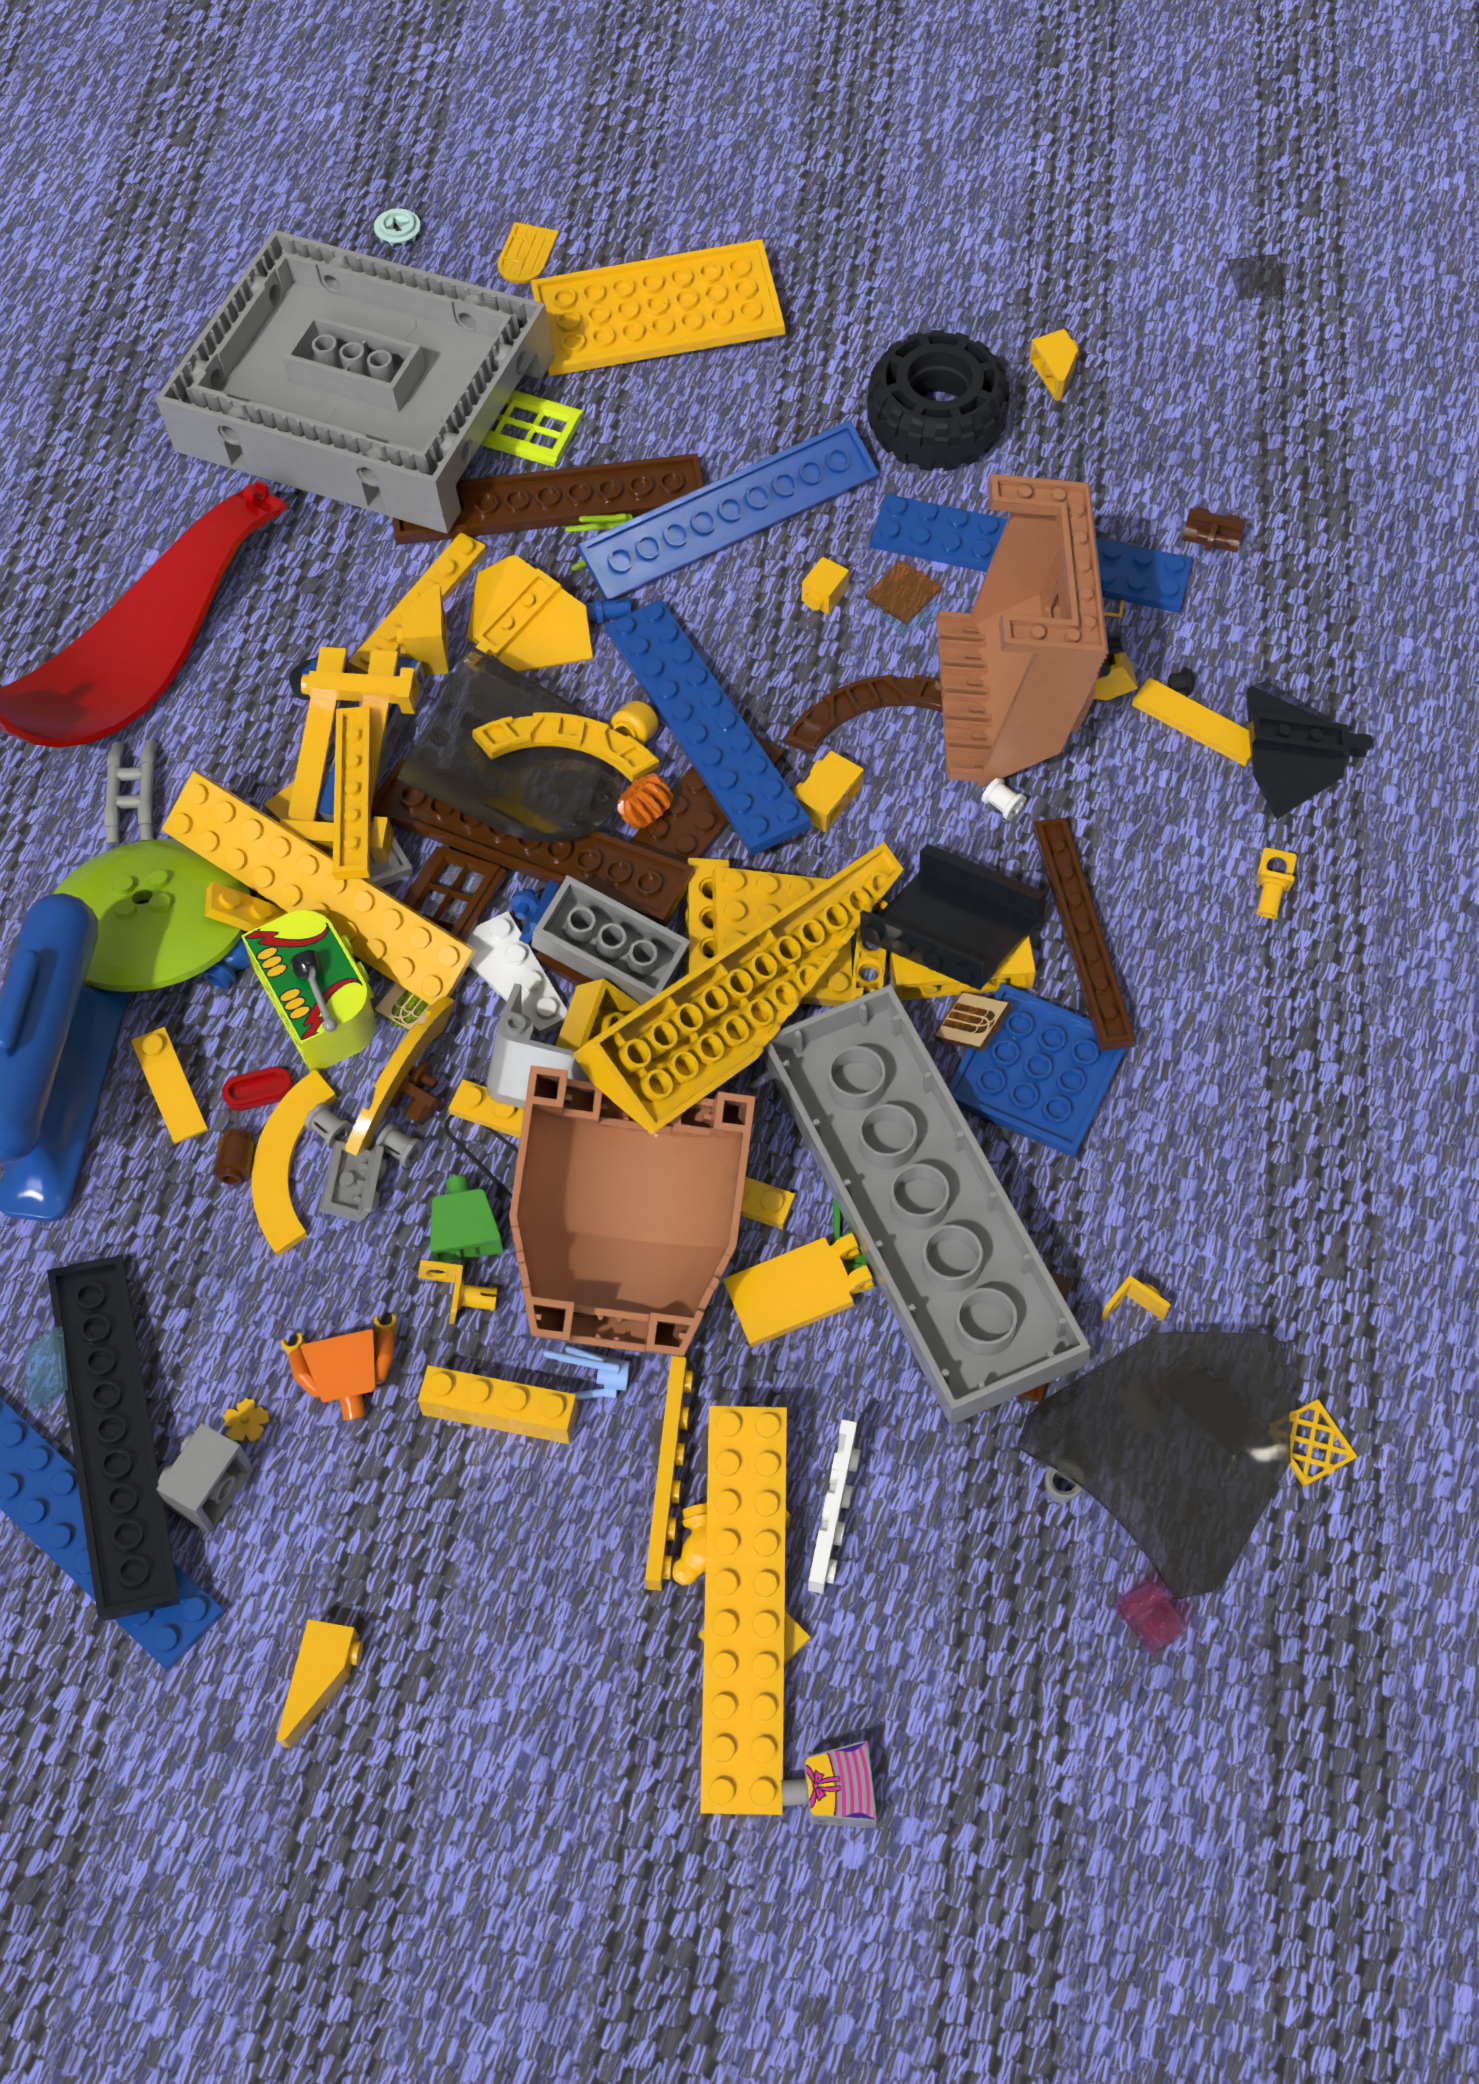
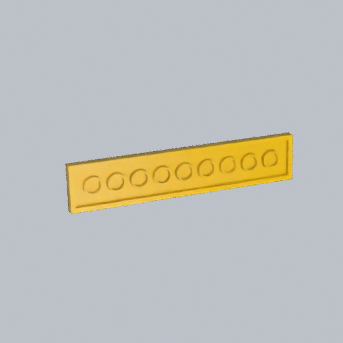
[161,771,477,1005]
[700,1406,787,1815]

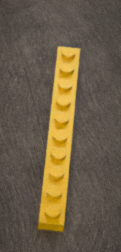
[448,1079,795,1230]

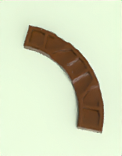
[784,675,942,754]

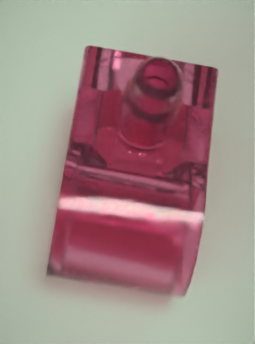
[1115,1578,1188,1657]

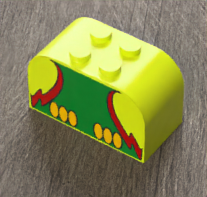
[241,910,376,1072]

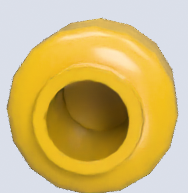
[610,701,659,745]

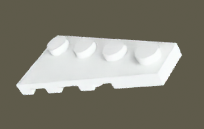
[466,911,568,1036]
[808,1420,861,1594]

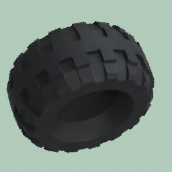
[867,330,1010,471]

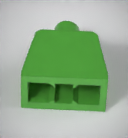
[430,1175,504,1263]

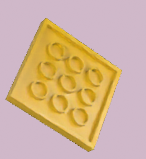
[712,866,852,1007]

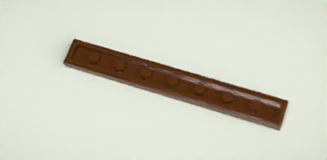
[1032,818,1136,1051]

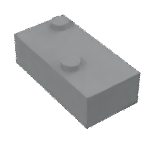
[531,875,690,1005]

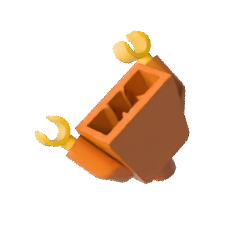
[281,1314,397,1421]

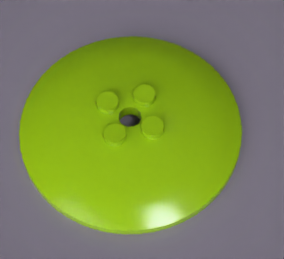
[53,839,251,992]

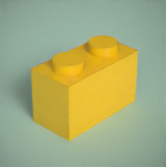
[793,750,864,832]

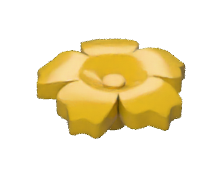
[223,1398,270,1443]

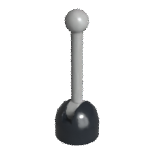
[290,950,337,1032]

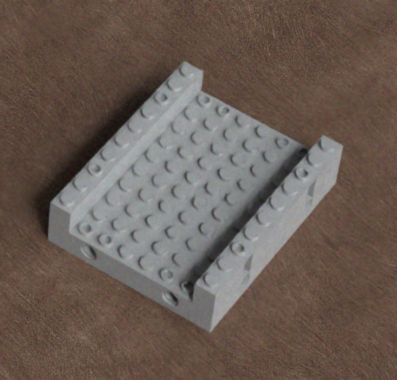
[156,230,554,534]

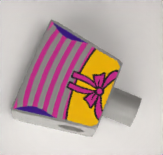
[781,1741,877,1828]

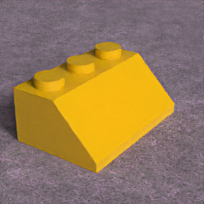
[555,978,641,1051]

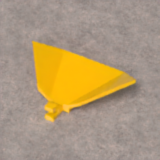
[463,555,593,675]

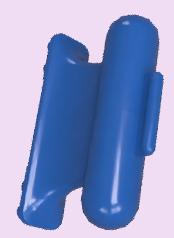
[0,893,131,1222]

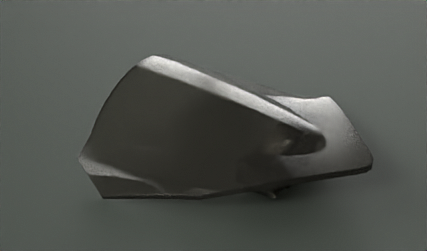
[1017,1332,1291,1599]

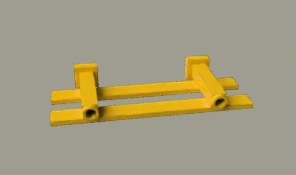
[278,647,420,863]

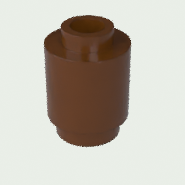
[213,1129,255,1185]

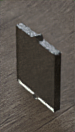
[1227,254,1287,300]

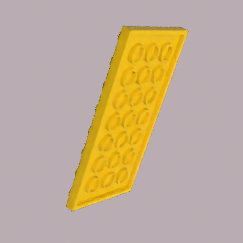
[530,239,785,377]

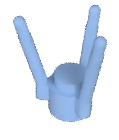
[543,1346,630,1400]

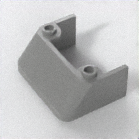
[487,983,591,1109]

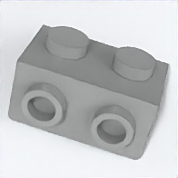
[319,1141,386,1222]

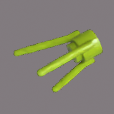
[565,513,633,571]

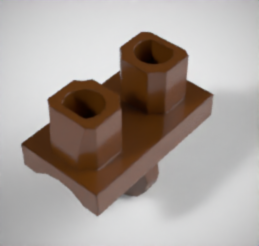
[1182,507,1246,553]
[379,1061,446,1125]

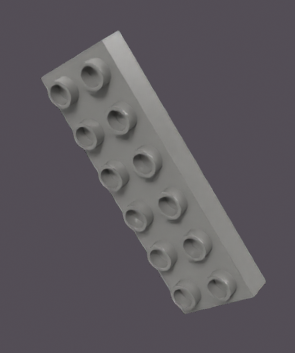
[762,984,1091,1426]

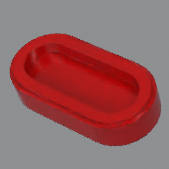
[222,1067,294,1111]

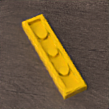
[1132,677,1251,767]

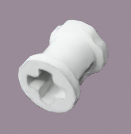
[981,778,1026,821]

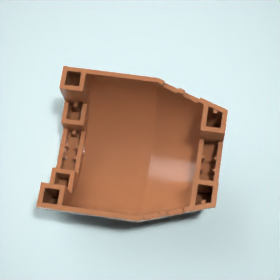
[509,1065,756,1356]

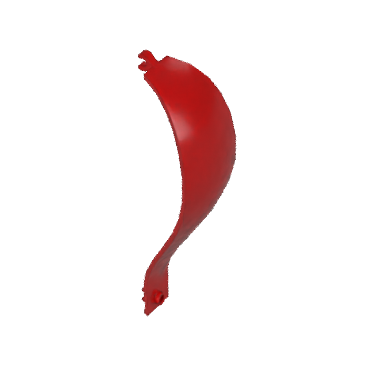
[0,480,288,748]

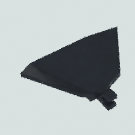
[1246,681,1373,819]

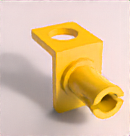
[1255,847,1297,919]
[418,1260,497,1324]

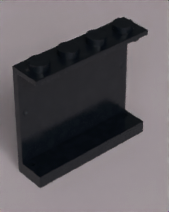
[860,844,1046,990]

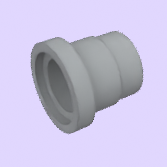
[1045,1461,1084,1503]

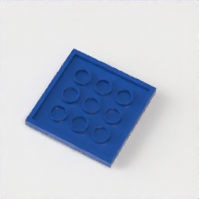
[948,983,1127,1158]

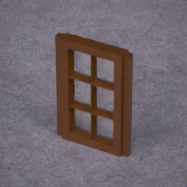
[402,846,508,943]

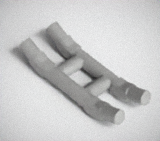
[104,739,158,844]

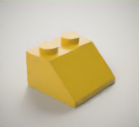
[396,583,449,675]

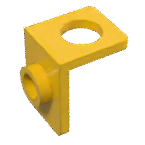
[1101,1275,1171,1322]

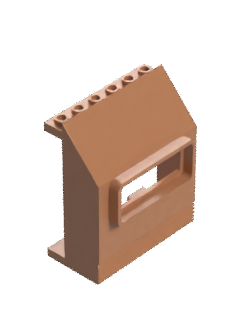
[936,474,1109,788]

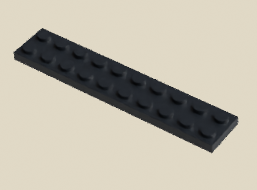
[47,1255,180,1622]

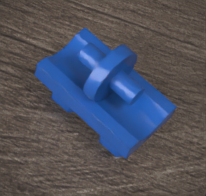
[510,879,558,945]

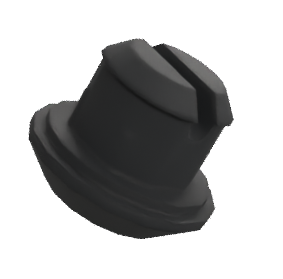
[1168,667,1195,696]

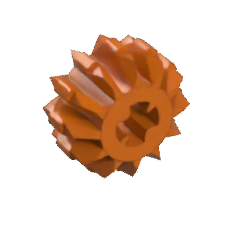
[615,773,674,829]

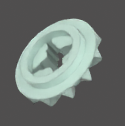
[374,209,421,248]

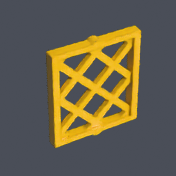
[1265,1399,1357,1487]

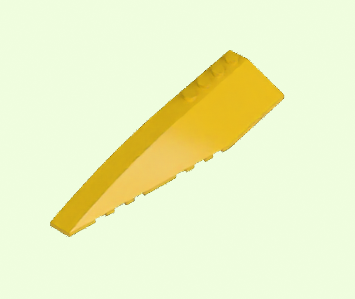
[572,842,904,1135]

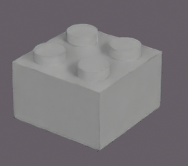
[156,1423,254,1534]

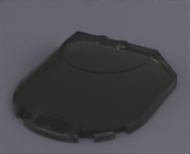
[396,646,621,842]

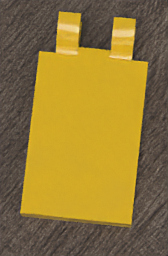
[723,1233,874,1347]

